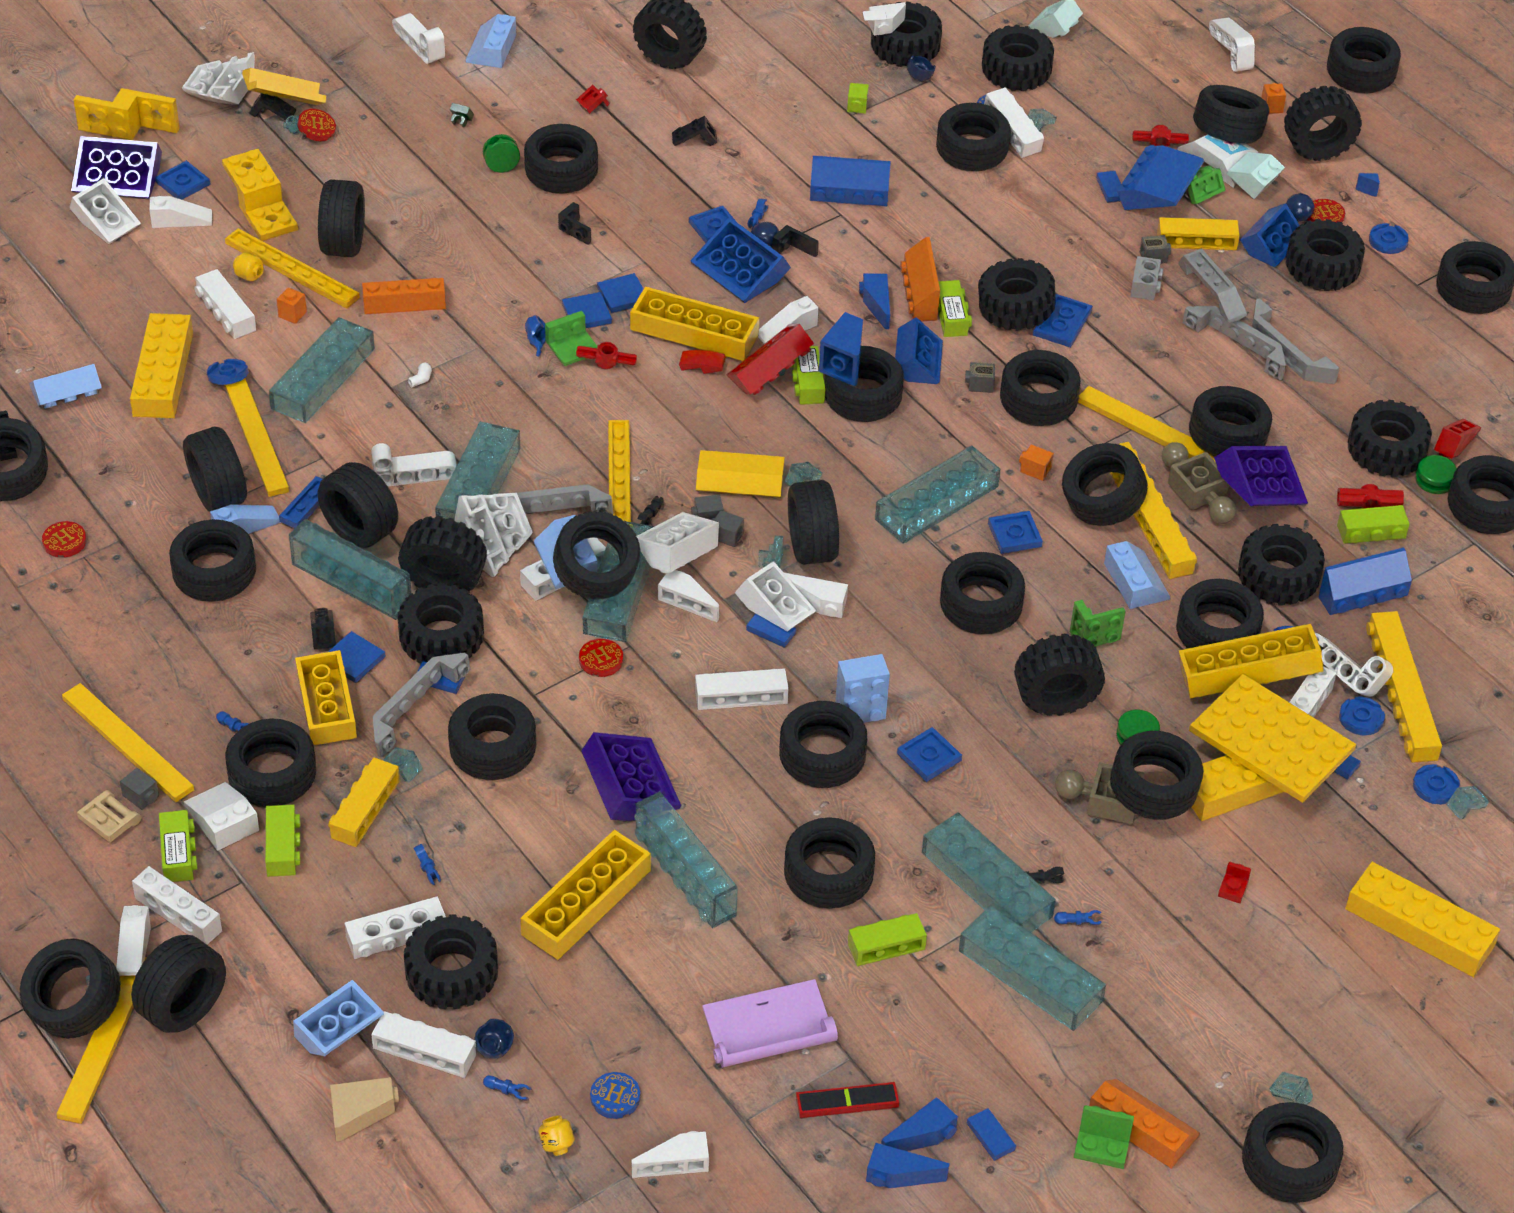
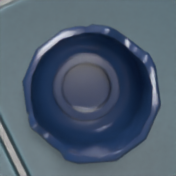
[907,56,936,81]
[1286,193,1315,222]
[751,222,779,247]
[474,1018,514,1059]

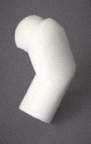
[408,362,432,388]

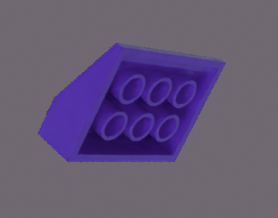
[71,136,162,199]
[1214,446,1308,506]
[581,732,681,821]

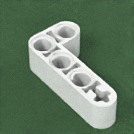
[392,13,445,64]
[1209,17,1255,72]
[371,443,458,487]
[1315,633,1393,697]

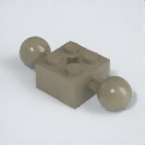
[1162,442,1236,523]
[1055,762,1166,825]

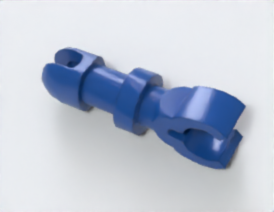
[747,199,768,228]
[216,711,249,732]
[414,844,441,885]
[1054,910,1102,925]
[483,1075,532,1100]

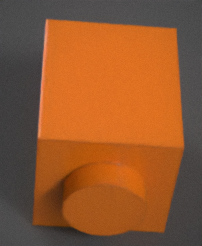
[1261,83,1286,114]
[277,287,307,324]
[1019,444,1054,481]

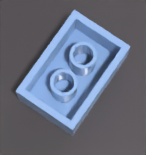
[835,654,890,723]

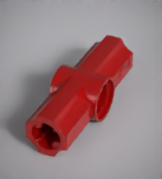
[1337,484,1404,509]

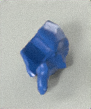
[525,315,546,357]

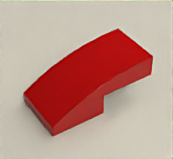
[679,350,726,374]

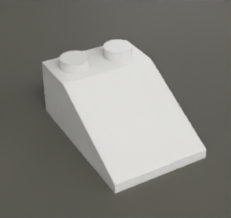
[70,178,141,244]
[735,561,816,632]
[184,782,259,851]

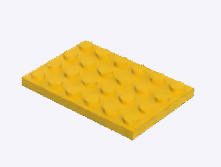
[1189,674,1356,803]

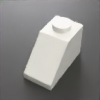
[868,2,906,35]

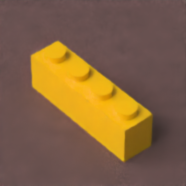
[1157,217,1240,250]
[328,757,400,847]

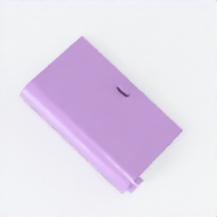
[702,979,838,1067]

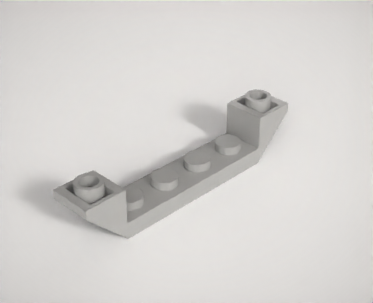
[1178,248,1247,323]
[1252,298,1339,384]
[1183,306,1286,381]
[517,484,613,514]
[373,653,470,757]

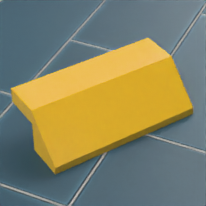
[242,68,327,105]
[696,450,785,498]

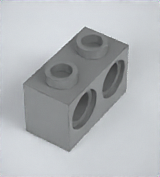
[1130,256,1164,301]

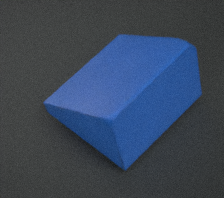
[1356,173,1380,197]

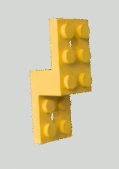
[73,88,180,140]
[222,149,298,241]

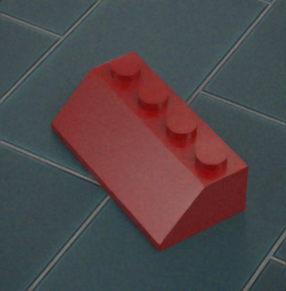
[726,324,814,395]

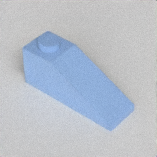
[210,505,281,534]

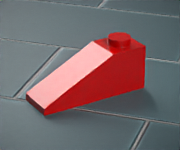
[1434,419,1481,459]

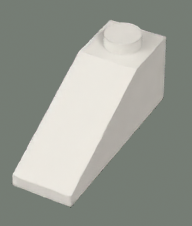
[149,196,212,228]
[758,296,818,344]
[658,570,719,622]
[784,573,848,618]
[116,905,151,976]
[632,1131,709,1178]

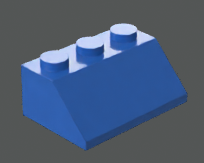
[1240,203,1300,267]
[895,317,943,384]

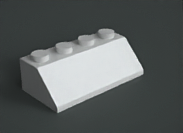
[636,512,719,573]

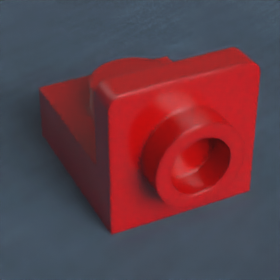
[576,85,610,114]
[1218,862,1251,904]

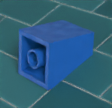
[819,312,863,386]

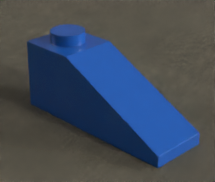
[859,273,890,329]
[881,1097,958,1151]
[866,1143,950,1188]

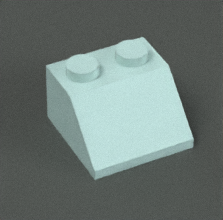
[1028,0,1083,38]
[1226,152,1285,199]

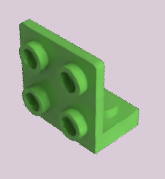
[1188,166,1225,204]
[545,311,597,366]
[1069,600,1126,647]
[1074,1105,1134,1169]

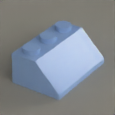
[466,14,516,68]
[29,364,102,408]
[534,515,597,589]
[1104,541,1170,609]
[293,980,384,1056]

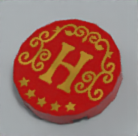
[297,109,336,141]
[1307,199,1345,222]
[42,521,86,557]
[579,639,623,677]

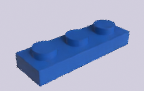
[279,476,323,530]

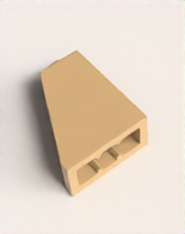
[330,1077,399,1142]

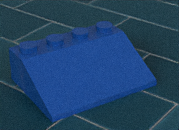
[1117,145,1204,210]
[690,217,791,303]

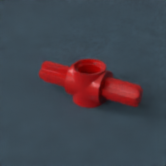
[1132,125,1189,147]
[576,342,637,369]

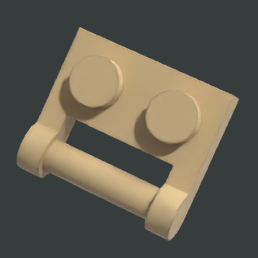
[77,790,142,843]

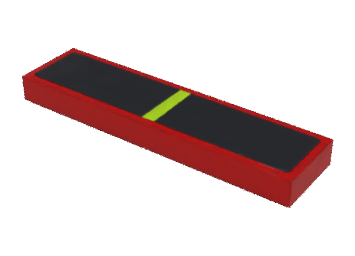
[796,1082,899,1118]

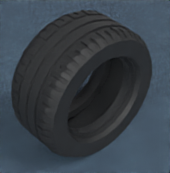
[1327,27,1401,93]
[1193,85,1270,143]
[936,103,1010,171]
[524,124,598,194]
[318,179,365,257]
[1436,241,1514,314]
[824,346,904,422]
[1000,350,1081,426]
[1189,386,1273,456]
[0,418,48,501]
[183,426,247,511]
[1062,443,1148,526]
[1448,455,1514,534]
[318,462,398,548]
[788,480,839,565]
[553,511,641,600]
[169,519,256,602]
[940,552,1025,634]
[1176,578,1264,649]
[779,701,867,788]
[225,718,316,807]
[1110,731,1204,820]
[784,817,875,909]
[131,935,226,1033]
[19,938,121,1039]
[1242,1102,1344,1203]

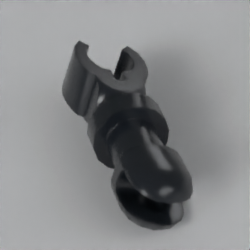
[637,496,664,528]
[1017,866,1065,885]

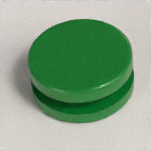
[482,134,520,173]
[1415,455,1457,494]
[1116,709,1160,745]

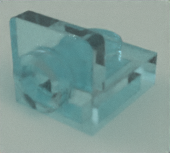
[1028,108,1057,132]
[785,462,822,486]
[758,535,784,568]
[383,747,423,782]
[1447,786,1490,819]
[1269,1072,1313,1105]

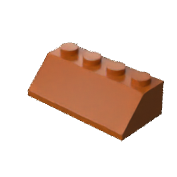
[900,237,940,321]
[362,278,446,314]
[1089,1079,1200,1169]

